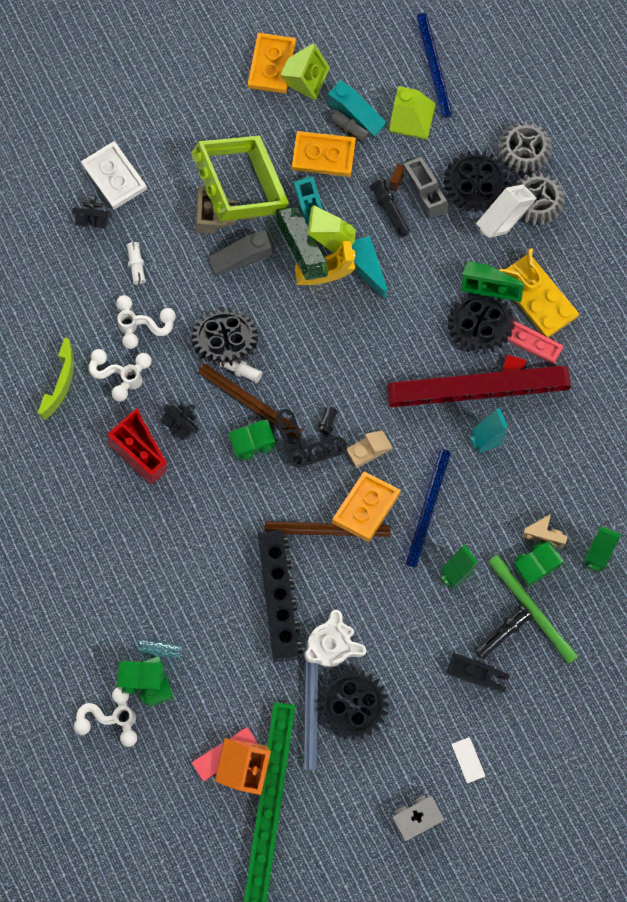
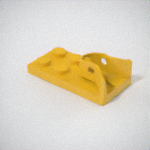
[499,248,579,338]

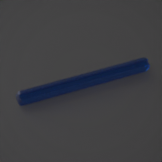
[417,12,452,118]
[406,449,451,568]

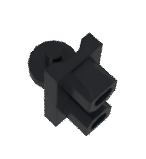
[72,195,112,229]
[161,403,200,440]

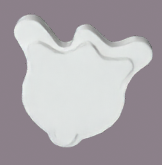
[305,610,366,667]

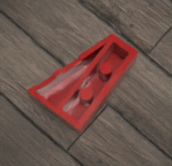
[107,408,167,485]

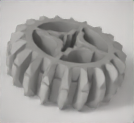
[498,121,552,174]
[514,172,565,226]

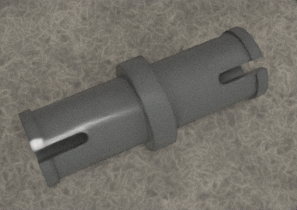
[331,110,370,142]

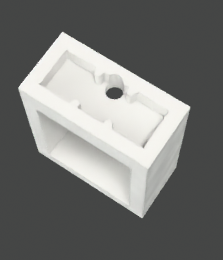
[476,185,537,238]

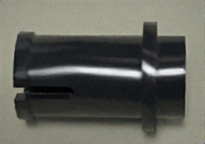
[317,407,338,435]

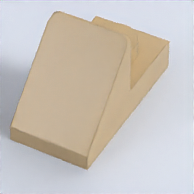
[346,431,393,468]
[522,515,568,549]

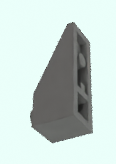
[209,230,272,276]

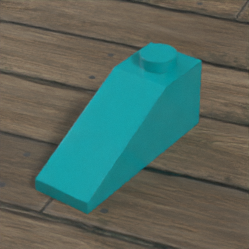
[328,80,386,138]
[291,176,323,241]
[352,236,388,299]
[469,408,508,453]

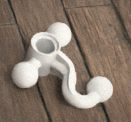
[116,295,176,349]
[89,349,152,402]
[74,688,137,747]

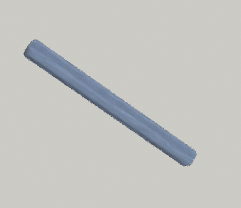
[303,641,318,771]

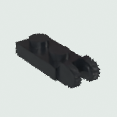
[446,653,510,693]

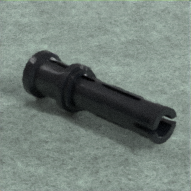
[369,179,411,238]
[474,605,533,660]

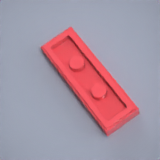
[508,321,564,365]
[192,727,258,782]

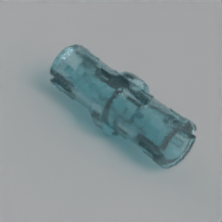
[138,639,183,659]

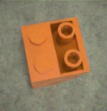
[215,738,271,795]

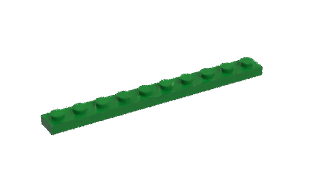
[244,702,296,902]

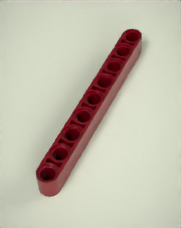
[386,366,571,407]

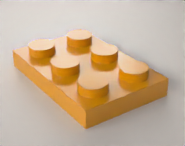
[248,33,296,94]
[292,131,356,177]
[332,471,401,542]

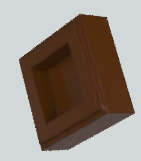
[389,164,404,192]

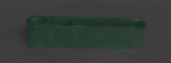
[276,206,328,280]

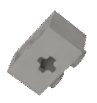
[392,795,444,843]

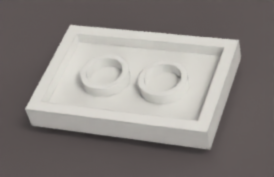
[81,141,147,210]

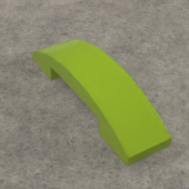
[38,338,74,420]

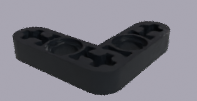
[276,409,347,468]

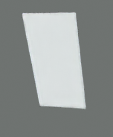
[452,737,485,783]

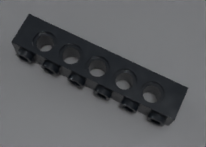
[257,530,303,663]

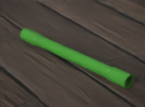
[488,555,578,664]

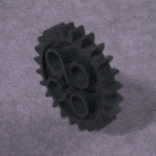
[444,150,509,213]
[448,293,514,354]
[191,308,258,367]
[318,669,389,741]

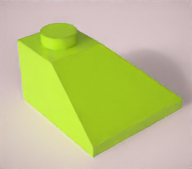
[281,44,330,100]
[389,86,436,140]
[308,205,356,253]

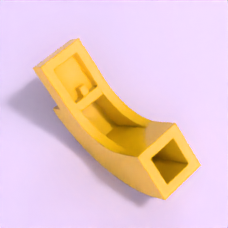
[295,241,355,285]

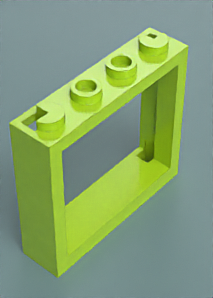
[191,136,289,221]

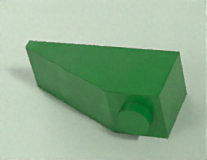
[461,261,524,302]
[582,526,621,572]
[440,545,478,590]

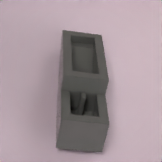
[404,157,448,219]

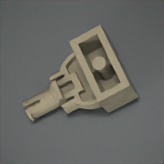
[195,186,257,234]

